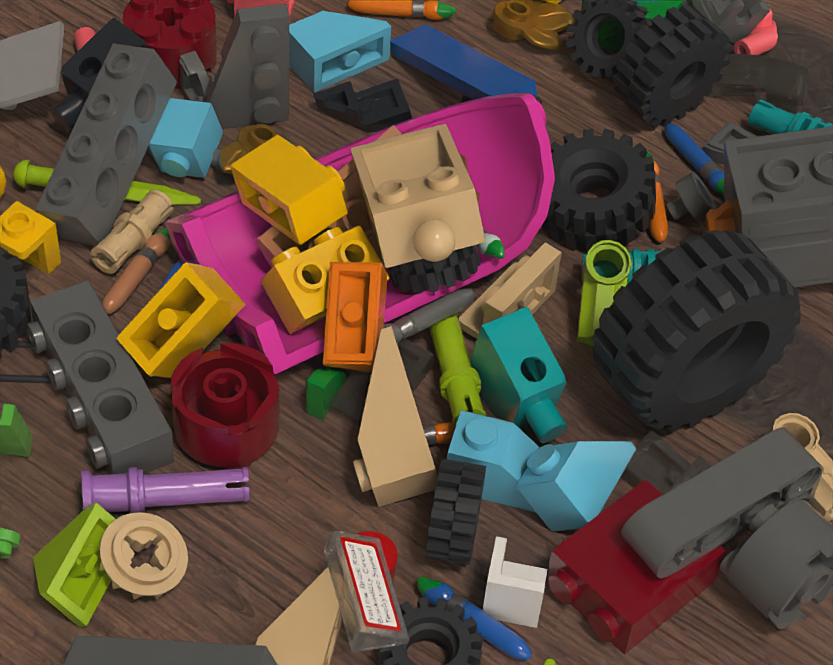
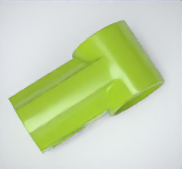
[576,240,632,347]

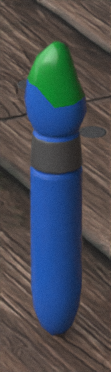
[665,123,724,196]
[417,576,532,660]

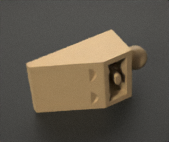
[350,123,486,268]

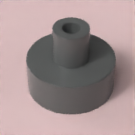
[667,172,717,223]

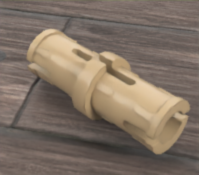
[90,190,174,274]

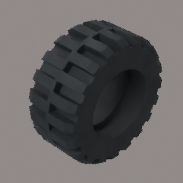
[593,230,801,430]

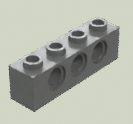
[35,43,177,246]
[26,280,174,475]

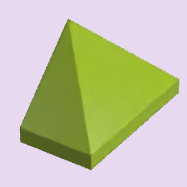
[33,502,116,628]

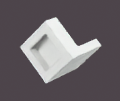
[483,536,548,628]

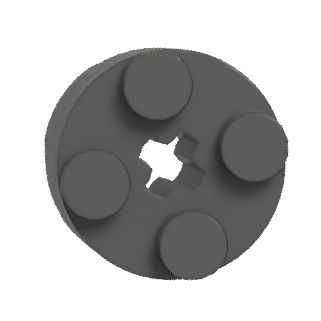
[719,498,833,629]

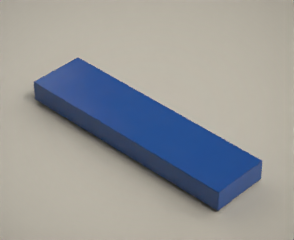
[390,24,537,100]

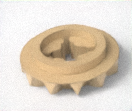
[97,512,188,600]

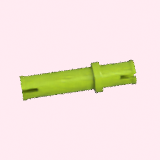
[429,312,486,428]

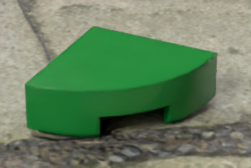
[306,367,347,420]

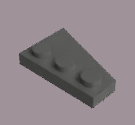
[205,3,289,129]

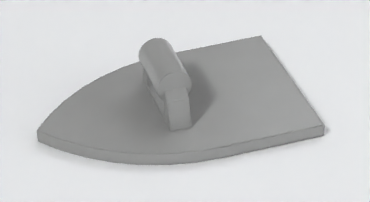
[0,21,64,110]

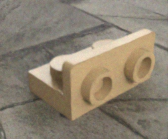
[459,242,562,339]

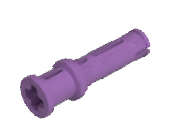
[81,467,250,514]

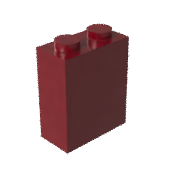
[546,479,726,655]

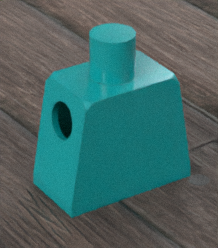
[470,307,567,443]

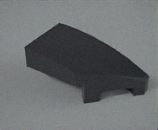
[313,78,412,133]

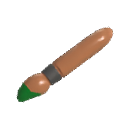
[102,227,171,314]

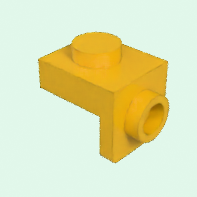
[0,201,61,275]

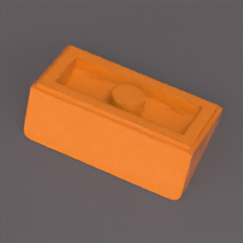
[323,262,387,373]

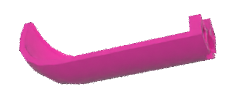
[165,93,555,374]

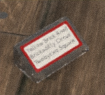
[324,531,409,653]

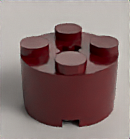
[123,0,217,89]
[171,343,280,469]

